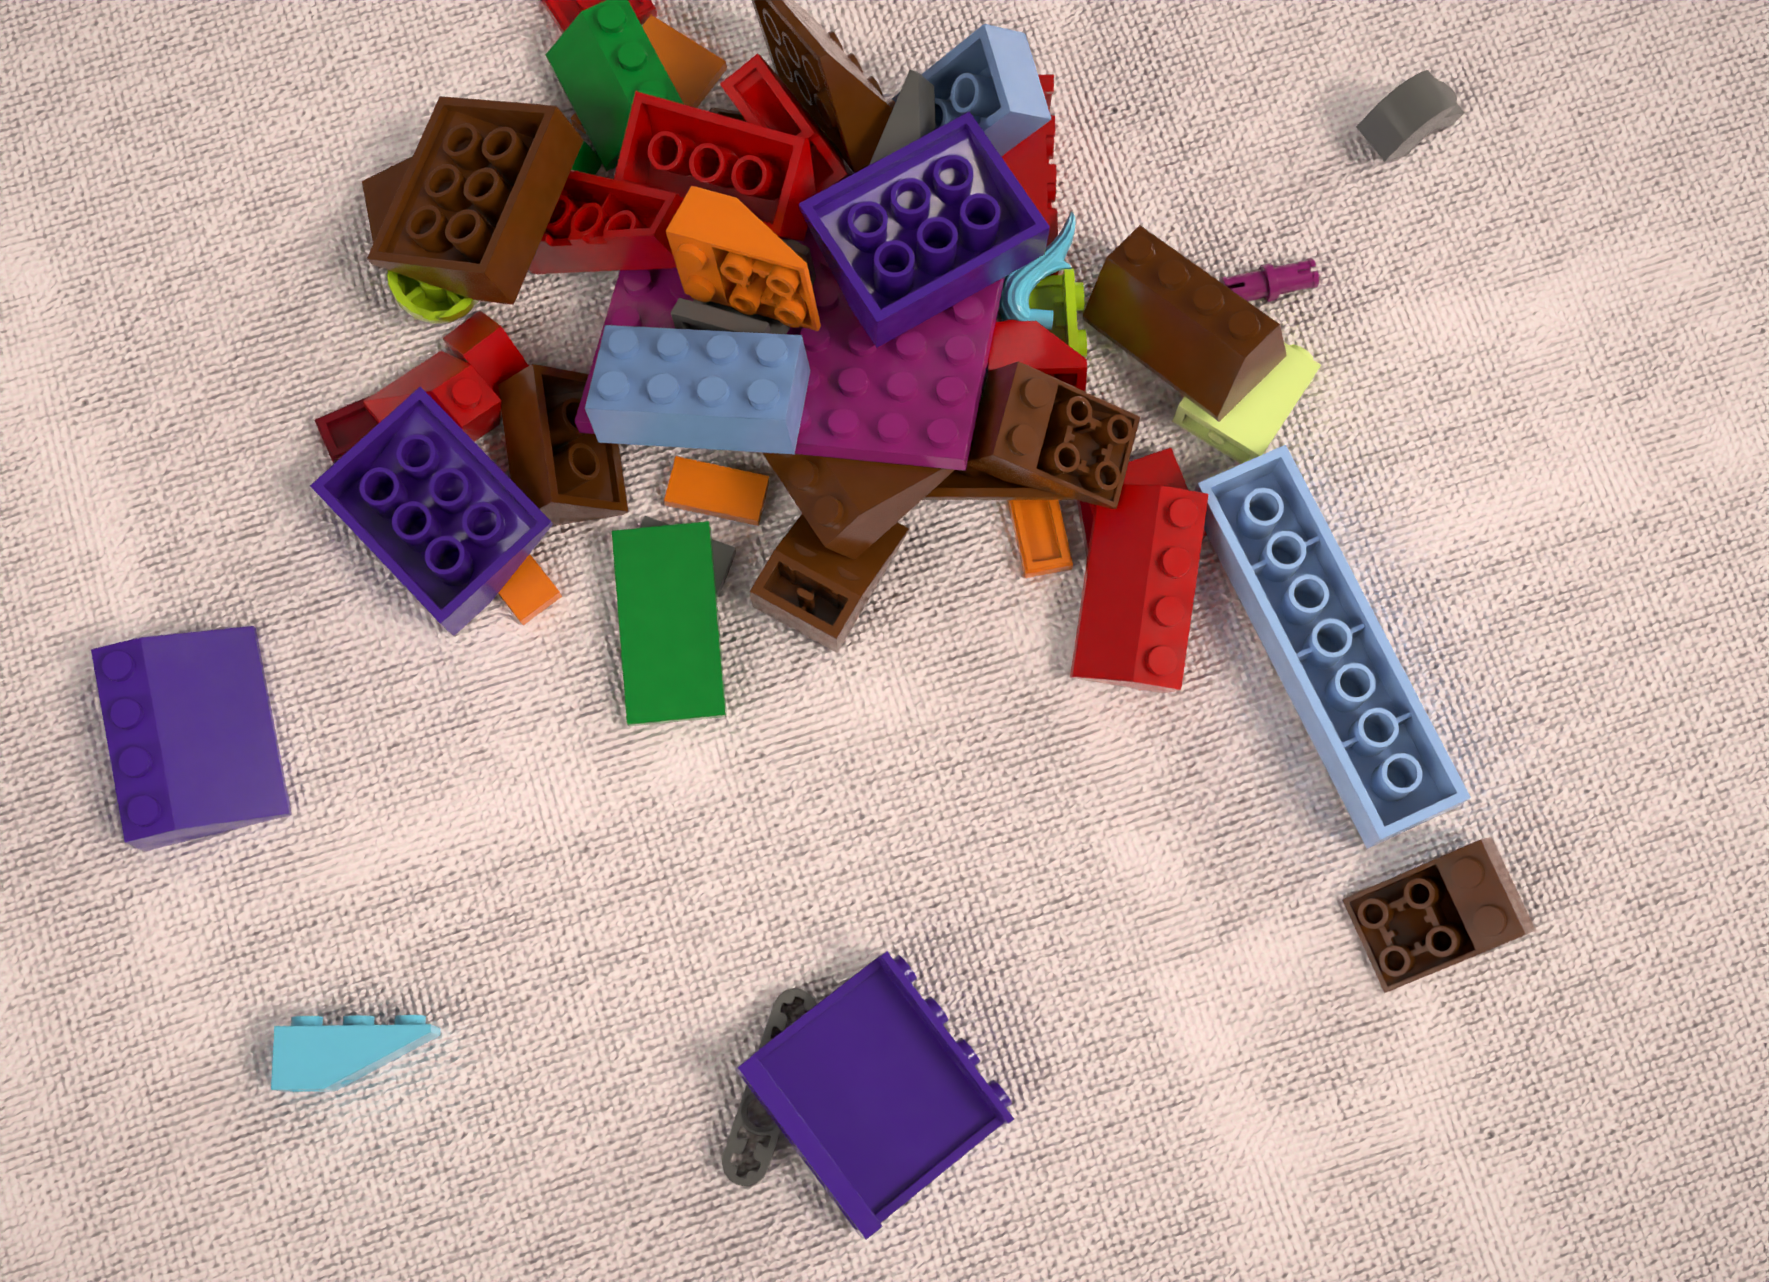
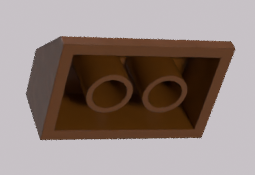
[498,364,629,526]

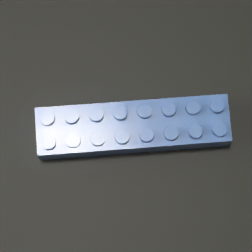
[1194,444,1471,849]

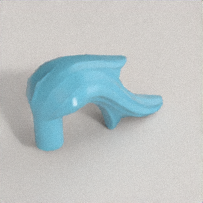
[998,212,1076,330]

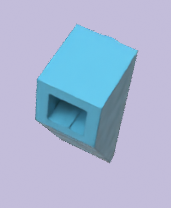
[271,1015,441,1092]

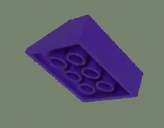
[799,111,1050,348]
[310,386,553,636]
[91,626,292,852]

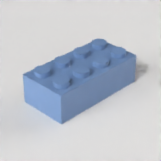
[890,24,1051,156]
[585,325,810,454]

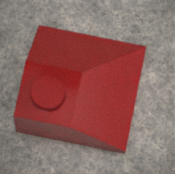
[987,320,1087,392]
[363,351,502,442]

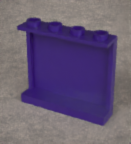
[734,951,1014,1240]

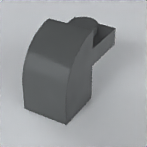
[1356,70,1465,162]

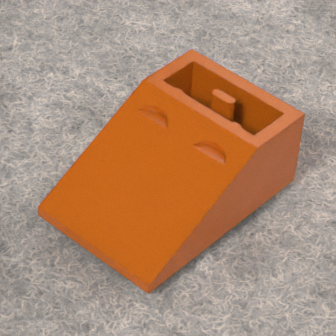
[666,186,821,331]

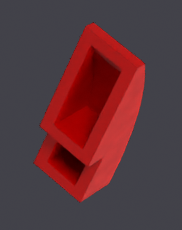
[720,53,853,194]

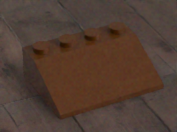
[752,0,896,173]
[367,96,584,305]
[763,453,954,560]

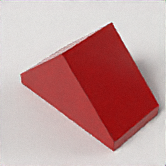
[443,310,529,398]

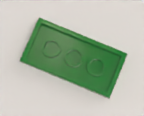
[612,521,727,727]

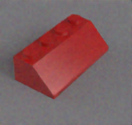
[614,91,816,241]
[1070,484,1209,694]

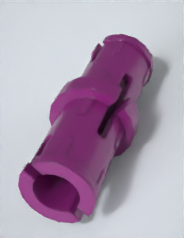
[1219,258,1319,302]

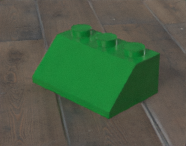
[545,0,684,172]

